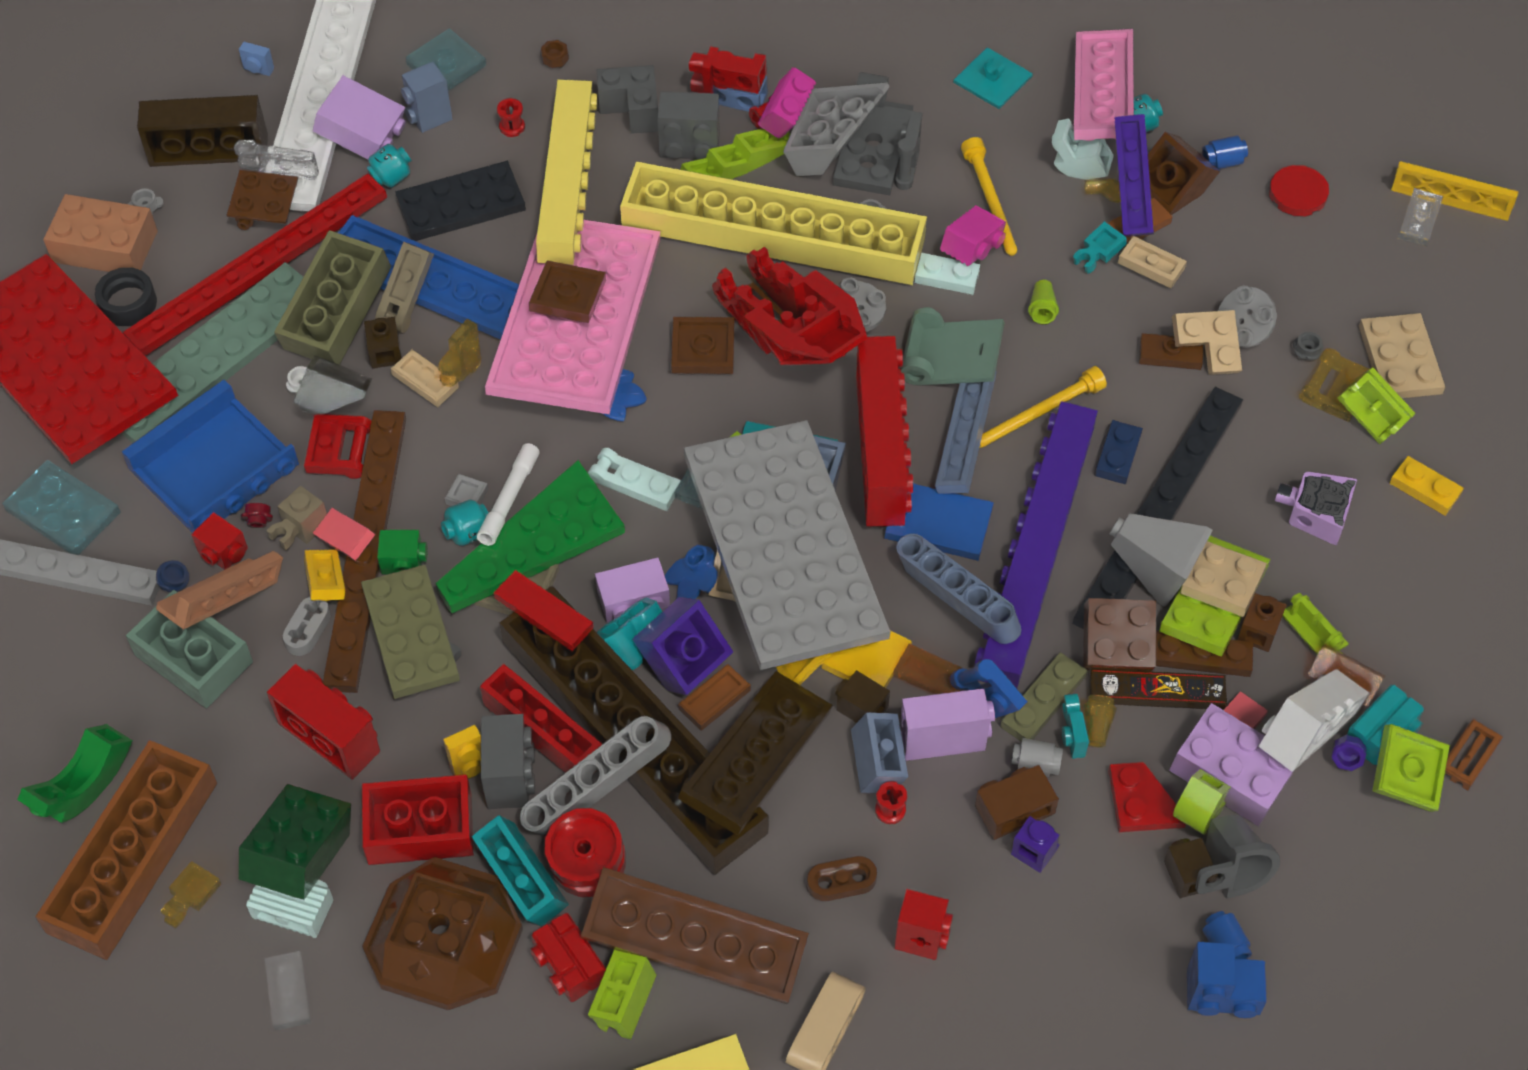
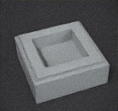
[445,474,488,506]

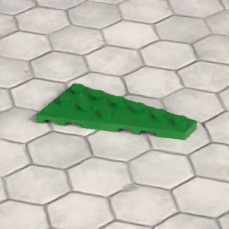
[436,460,625,614]

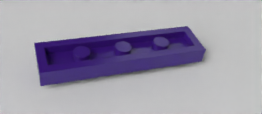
[1114,114,1154,237]

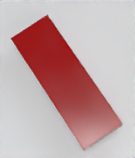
[494,570,594,651]

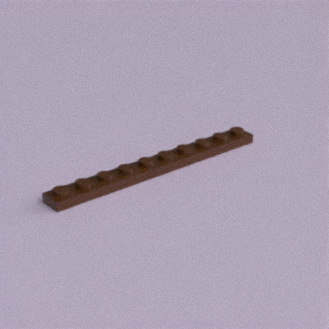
[323,410,406,693]

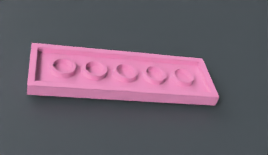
[1074,29,1134,141]

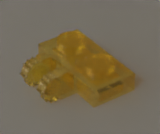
[438,319,482,388]

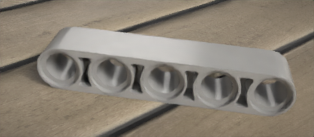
[520,716,671,836]

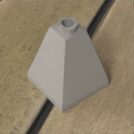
[1109,513,1213,607]

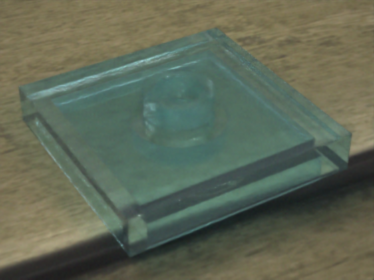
[405,28,486,91]

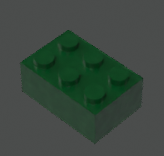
[238,784,351,900]

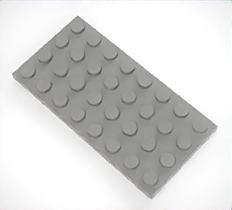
[684,420,890,670]

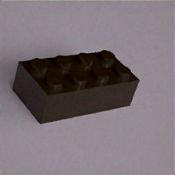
[137,95,268,167]

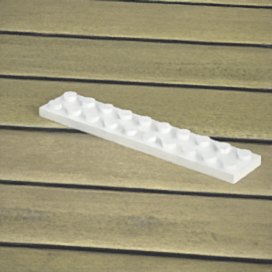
[265,0,376,212]

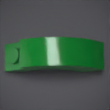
[17,724,133,823]

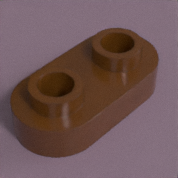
[807,856,877,901]

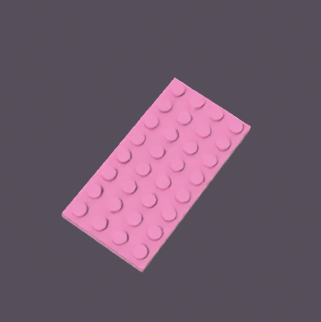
[485,220,660,415]

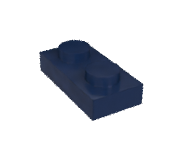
[1095,420,1143,485]

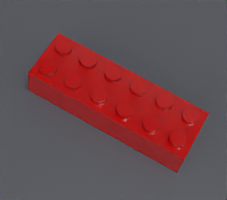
[856,336,913,527]

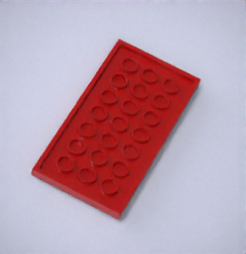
[0,254,179,464]

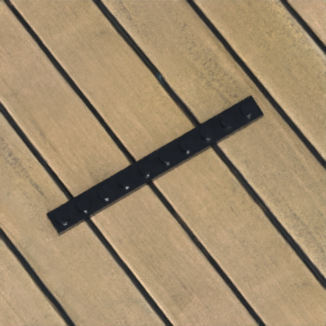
[1072,386,1243,629]

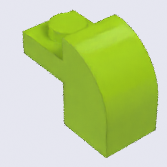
[1173,769,1231,834]

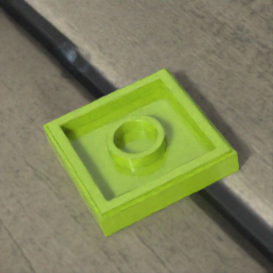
[1372,724,1450,812]

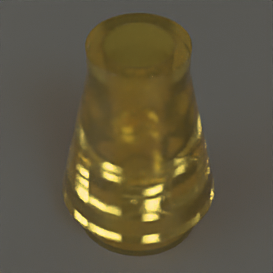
[1083,695,1117,748]

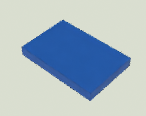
[884,484,994,561]

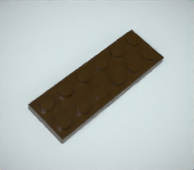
[678,671,833,835]

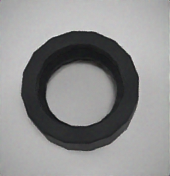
[94,267,157,326]

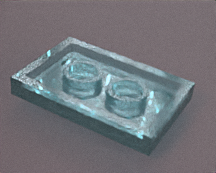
[2,460,121,555]

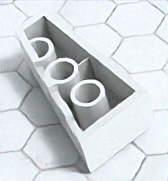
[1259,669,1369,772]

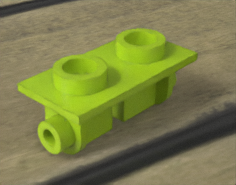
[1282,593,1349,661]

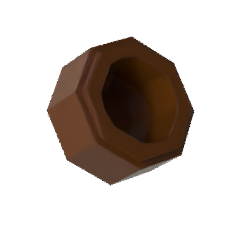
[541,40,569,68]

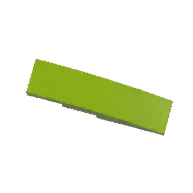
[680,128,791,179]

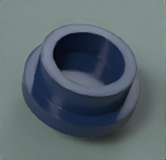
[156,560,189,592]

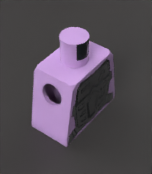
[1275,472,1357,545]

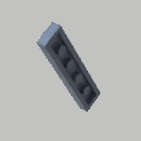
[935,371,997,494]

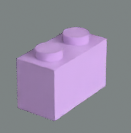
[595,558,670,623]

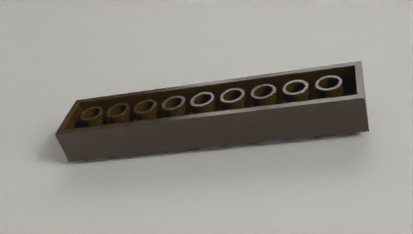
[499,585,769,875]

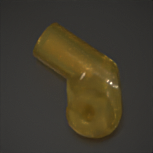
[1084,178,1121,203]

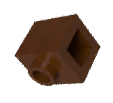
[1237,593,1287,652]

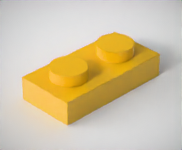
[1389,456,1464,516]
[304,550,345,601]
[443,725,481,778]

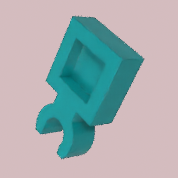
[1073,221,1127,274]
[1062,694,1089,759]

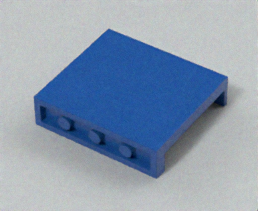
[122,380,299,533]

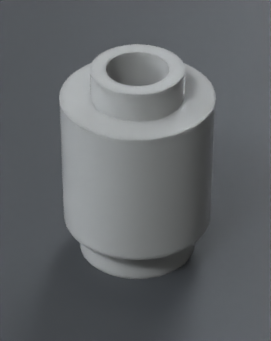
[1011,738,1063,777]

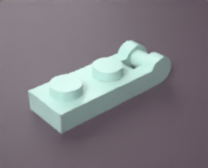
[588,448,681,511]

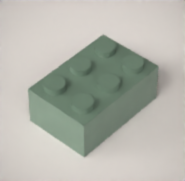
[126,590,253,709]

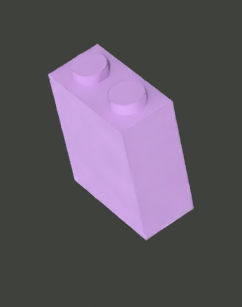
[313,75,406,159]
[900,689,995,761]

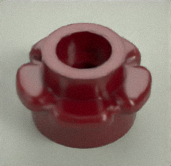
[241,503,273,528]

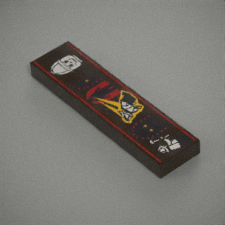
[1090,669,1227,710]

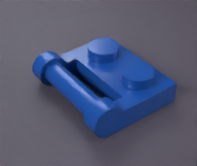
[950,659,1028,718]

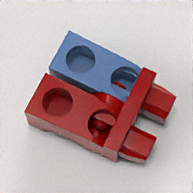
[689,46,768,112]

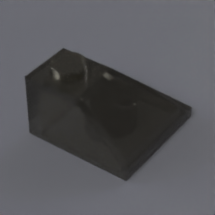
[294,355,373,415]

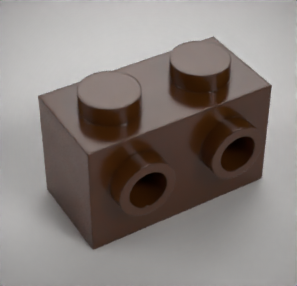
[975,765,1059,840]

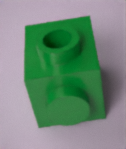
[377,530,428,575]

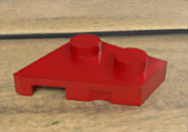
[1108,762,1186,833]

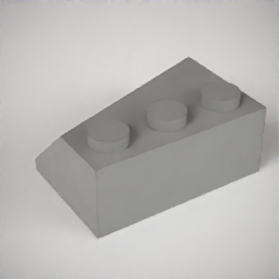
[783,83,889,176]

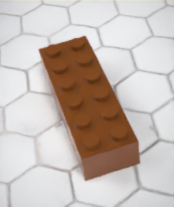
[35,740,217,961]

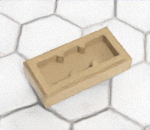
[391,350,459,407]

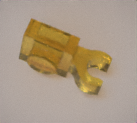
[160,861,221,928]

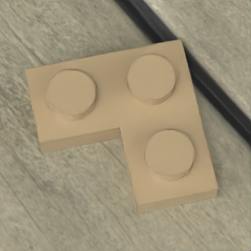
[1172,310,1242,375]

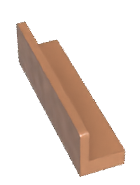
[156,551,283,630]

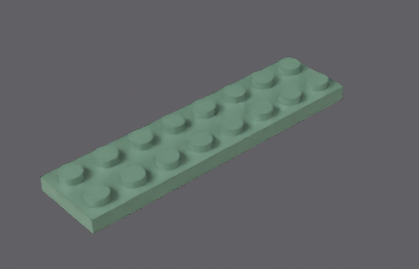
[121,262,303,443]

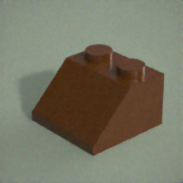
[1148,132,1220,215]

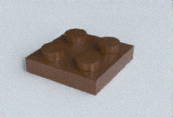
[529,260,606,323]
[671,317,735,374]

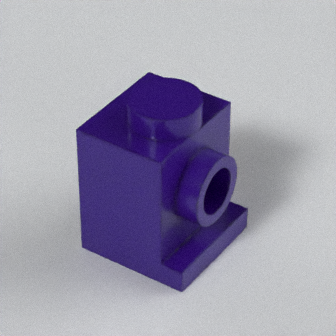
[1011,816,1060,873]

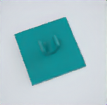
[953,47,1033,109]

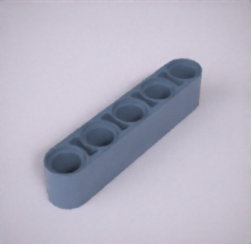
[896,534,1022,644]

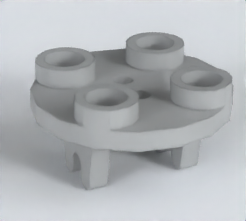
[837,277,886,332]
[1218,285,1277,348]

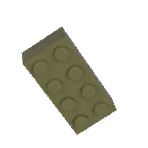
[274,230,391,368]

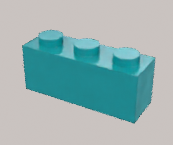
[471,815,569,926]

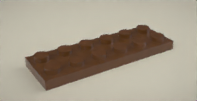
[580,867,809,1004]

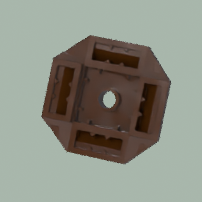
[362,857,523,1010]

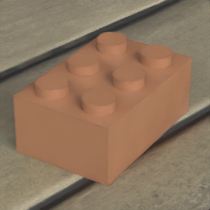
[43,194,158,272]

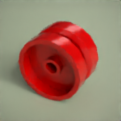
[545,808,626,897]

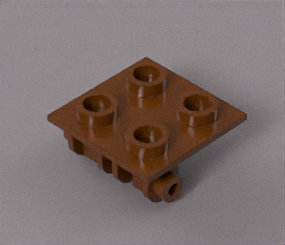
[227,170,298,230]

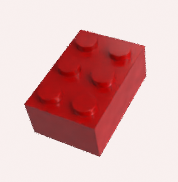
[267,663,380,780]
[362,774,474,865]

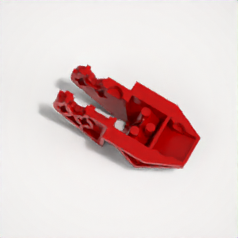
[712,247,867,365]

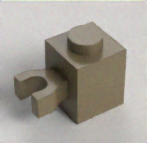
[266,485,327,550]

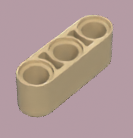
[786,972,866,1070]

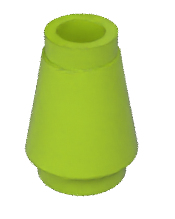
[1028,280,1059,324]

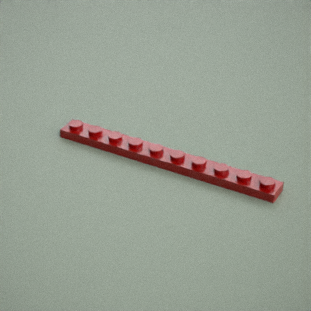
[123,173,387,356]

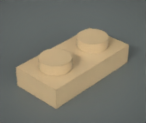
[1118,236,1187,288]

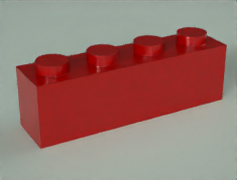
[480,664,602,774]

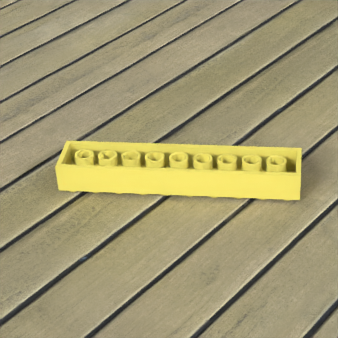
[620,162,927,285]

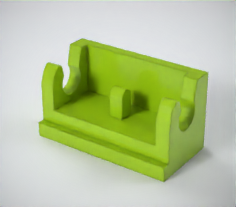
[1337,367,1416,444]
[588,950,657,1040]

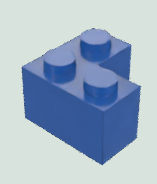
[1187,942,1266,1018]

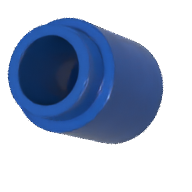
[1202,135,1248,169]
[1202,911,1252,959]

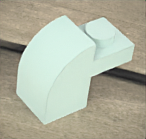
[1052,118,1114,180]

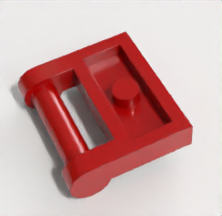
[304,414,372,479]

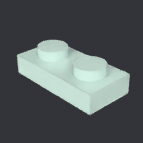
[915,253,980,295]

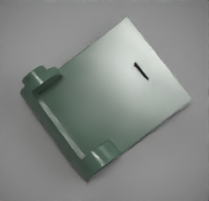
[901,307,1005,385]

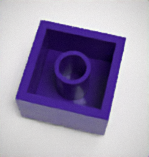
[632,597,733,695]

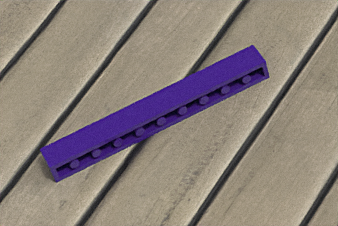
[974,401,1098,689]

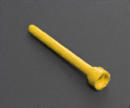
[961,137,1017,256]
[979,366,1107,448]

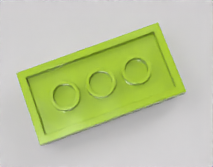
[1160,536,1270,657]

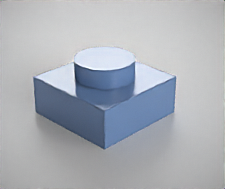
[239,42,274,76]

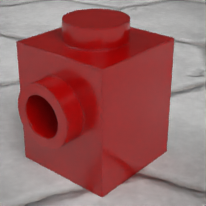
[191,512,248,570]

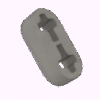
[283,596,331,656]

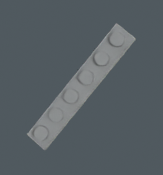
[0,539,160,606]

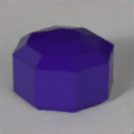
[1331,735,1366,771]

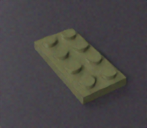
[361,565,460,699]

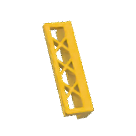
[1391,161,1519,221]

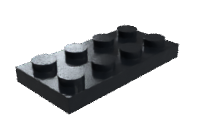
[395,160,526,241]

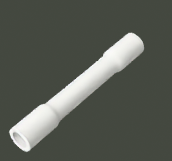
[477,443,540,546]

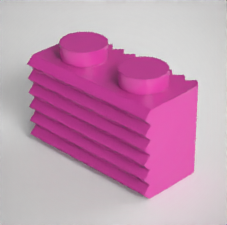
[758,67,816,139]
[940,205,1006,266]

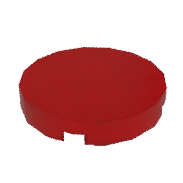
[1269,165,1329,217]

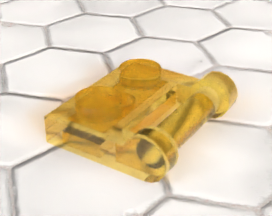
[1299,348,1369,422]

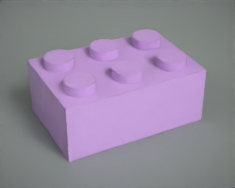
[1169,703,1294,827]

